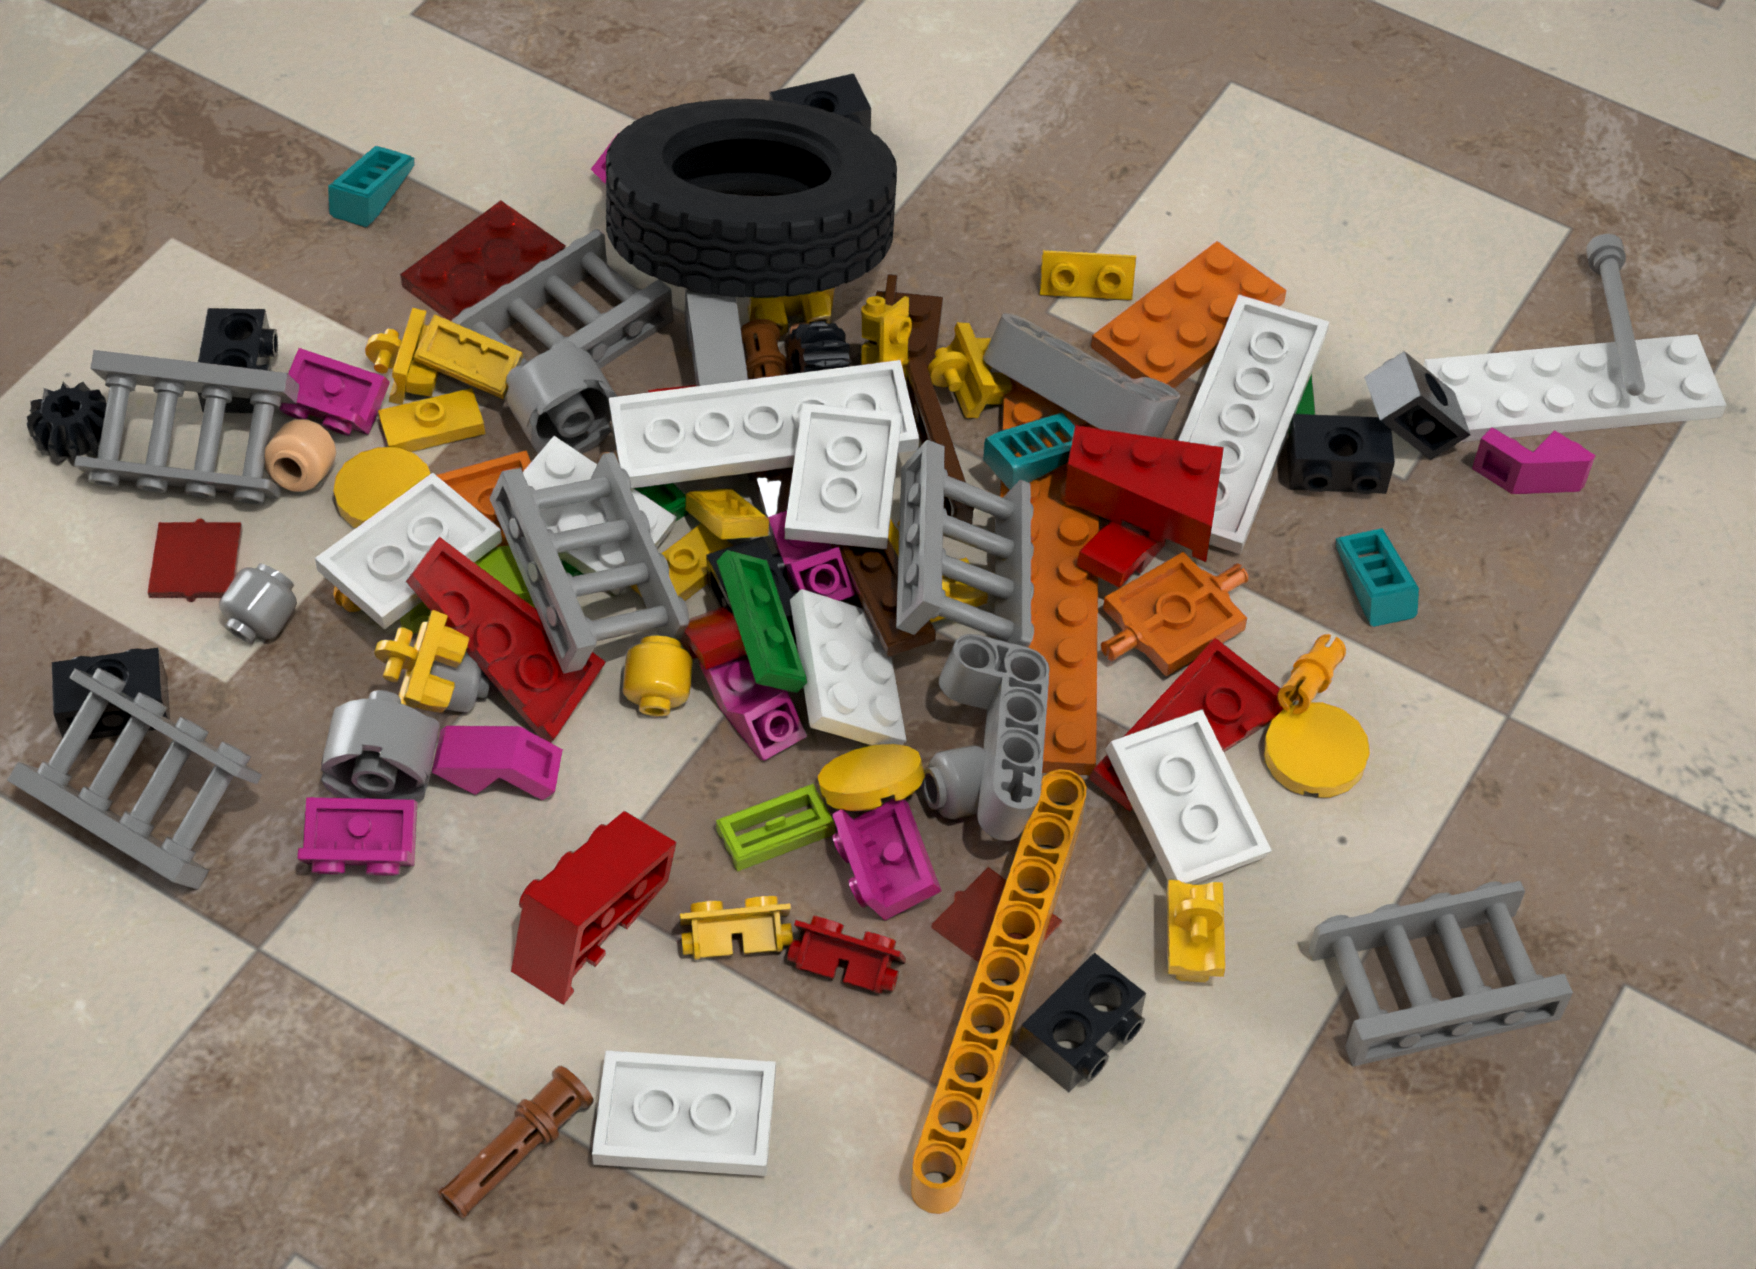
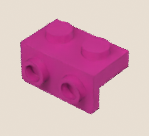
[279,348,390,436]
[297,797,418,876]
[832,798,942,920]

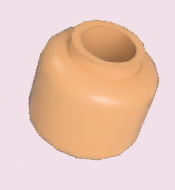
[264,419,336,492]

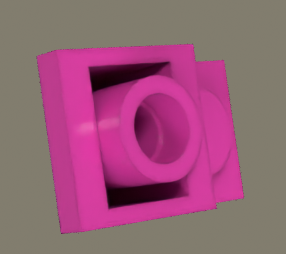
[1472,427,1596,494]
[767,511,855,601]
[699,654,807,761]
[431,726,563,800]

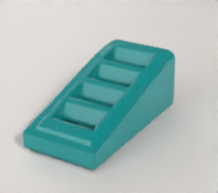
[328,145,415,227]
[983,413,1075,490]
[1335,528,1419,627]

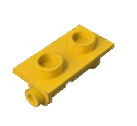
[1040,250,1136,300]
[861,296,912,377]
[680,896,793,960]

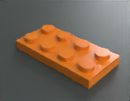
[1091,241,1287,388]

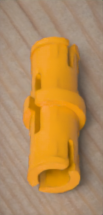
[1278,634,1346,714]

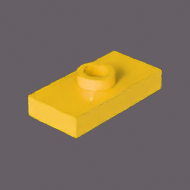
[414,314,523,399]
[378,388,485,452]
[685,488,769,540]
[631,523,733,601]

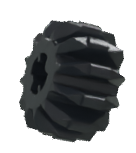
[786,321,852,375]
[27,381,107,464]

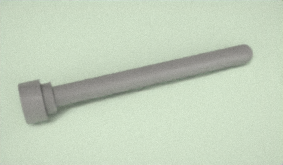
[1586,234,1645,396]

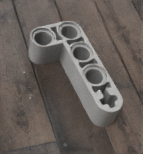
[685,289,748,386]
[983,313,1181,438]
[939,634,1049,841]

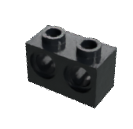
[197,308,278,413]
[1018,952,1146,1093]

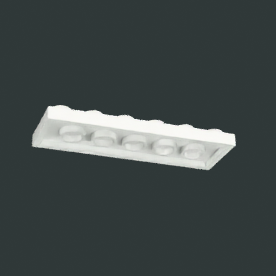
[1178,295,1329,554]
[1423,334,1726,443]
[609,360,919,488]

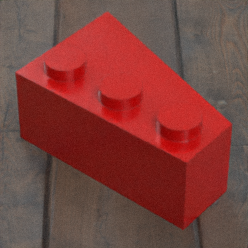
[1064,425,1224,562]
[511,811,677,1005]

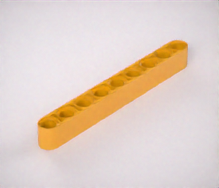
[911,769,1087,1214]

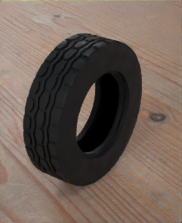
[606,99,897,298]

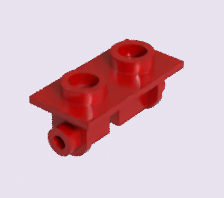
[787,916,906,994]

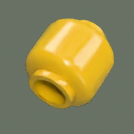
[623,636,693,716]

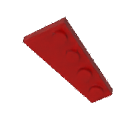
[405,536,606,743]
[1089,638,1296,812]

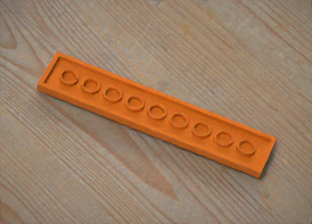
[1000,377,1099,776]

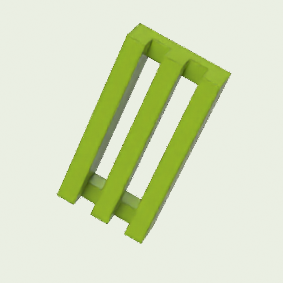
[716,784,835,872]

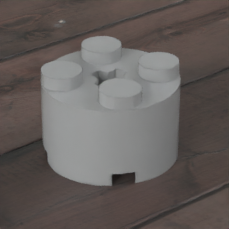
[506,341,618,454]
[320,690,440,803]

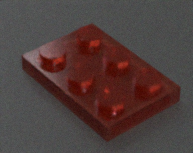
[400,200,566,321]

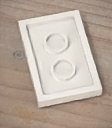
[785,403,902,549]
[494,436,677,596]
[315,473,502,630]
[790,589,907,745]
[1105,710,1272,885]
[592,1050,776,1176]

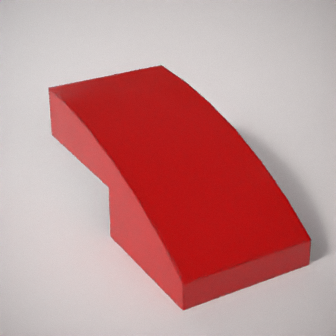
[1076,520,1166,588]
[679,607,747,670]

